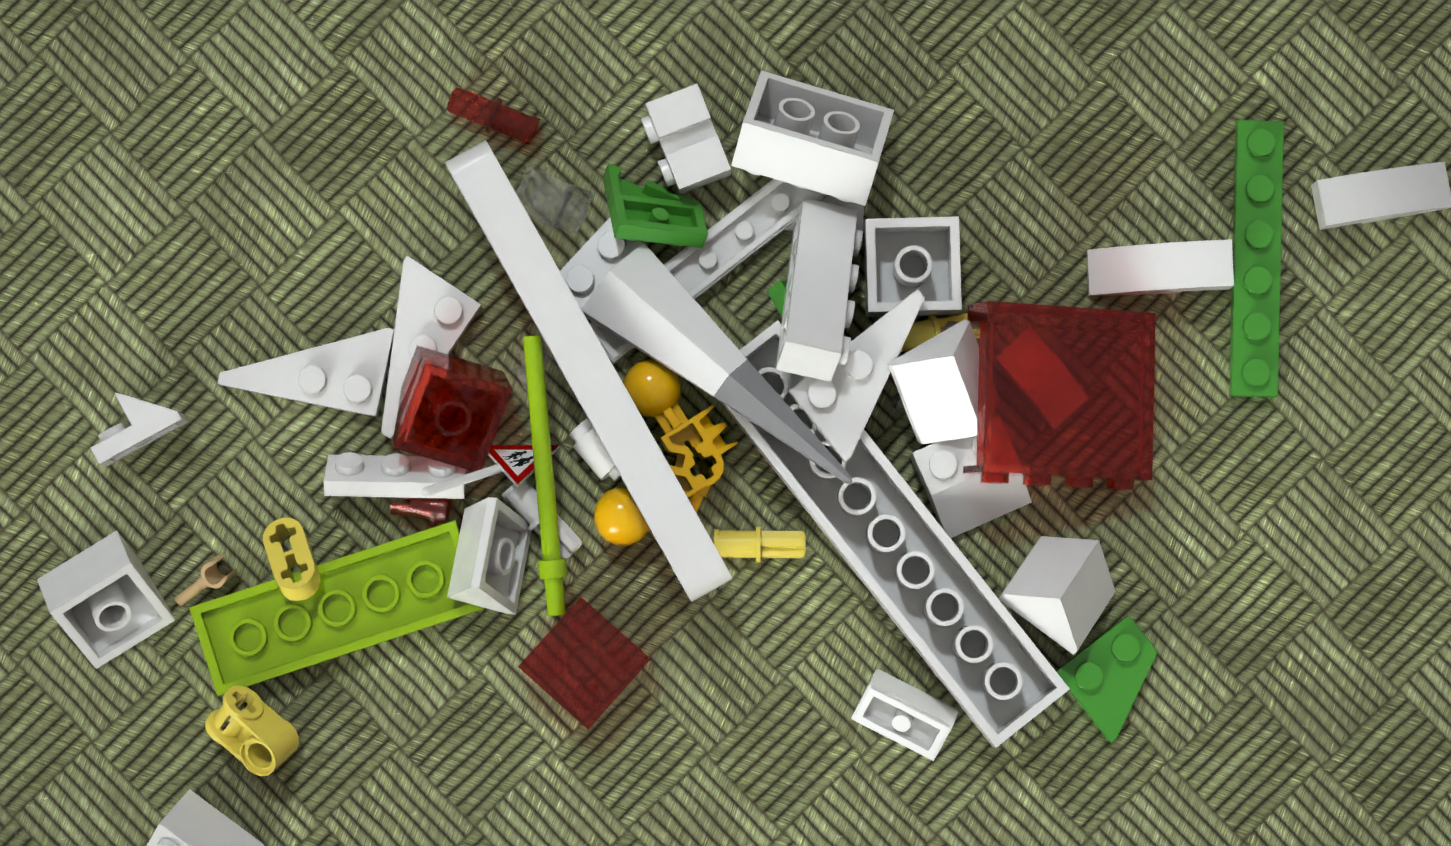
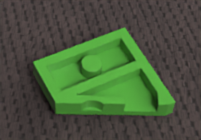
[603,164,708,248]
[1056,615,1158,743]

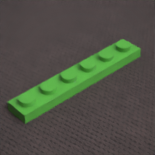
[1229,120,1284,398]

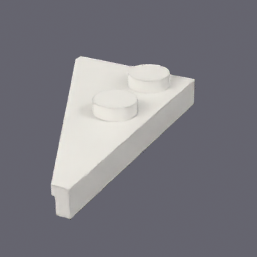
[381,256,482,440]
[789,289,925,463]
[217,328,394,417]

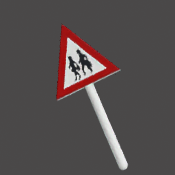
[422,445,560,496]

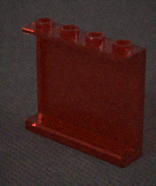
[963,301,1156,490]

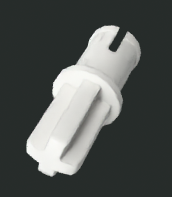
[501,480,582,559]

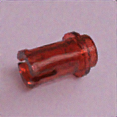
[390,497,452,527]

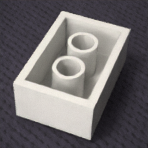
[731,70,894,206]

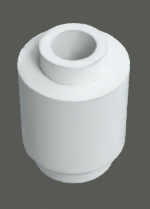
[569,418,621,482]

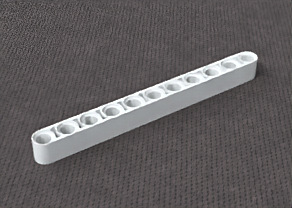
[445,140,733,602]

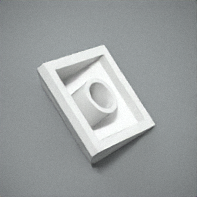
[888,319,998,444]
[447,497,532,615]
[998,536,1116,655]

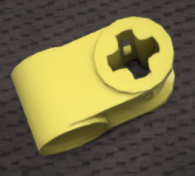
[205,685,299,776]

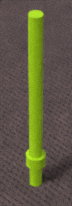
[523,335,567,616]

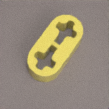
[263,517,321,601]

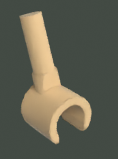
[175,554,237,606]

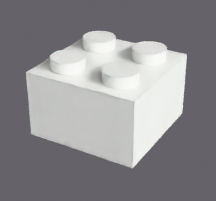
[863,216,962,317]

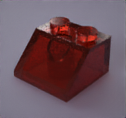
[392,345,513,471]

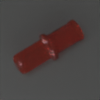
[447,87,540,145]

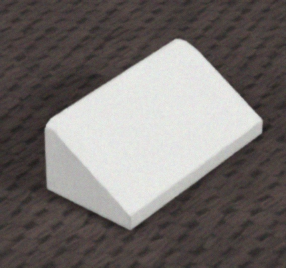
[851,669,958,761]

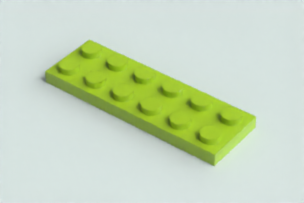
[189,520,485,696]

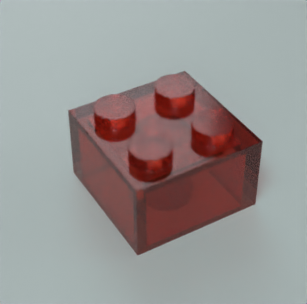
[518,597,652,729]

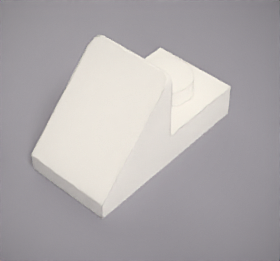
[91,393,188,466]

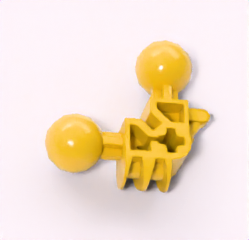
[594,359,738,546]

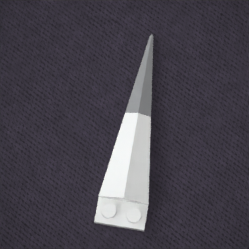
[560,217,853,484]

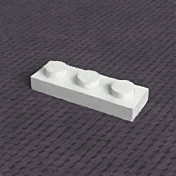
[323,452,468,499]

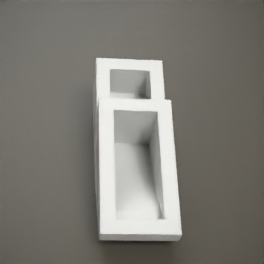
[1311,162,1451,230]
[1086,239,1234,296]

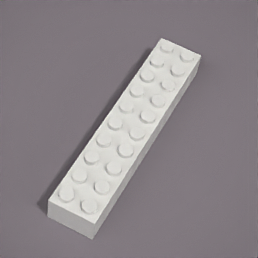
[720,320,1070,748]

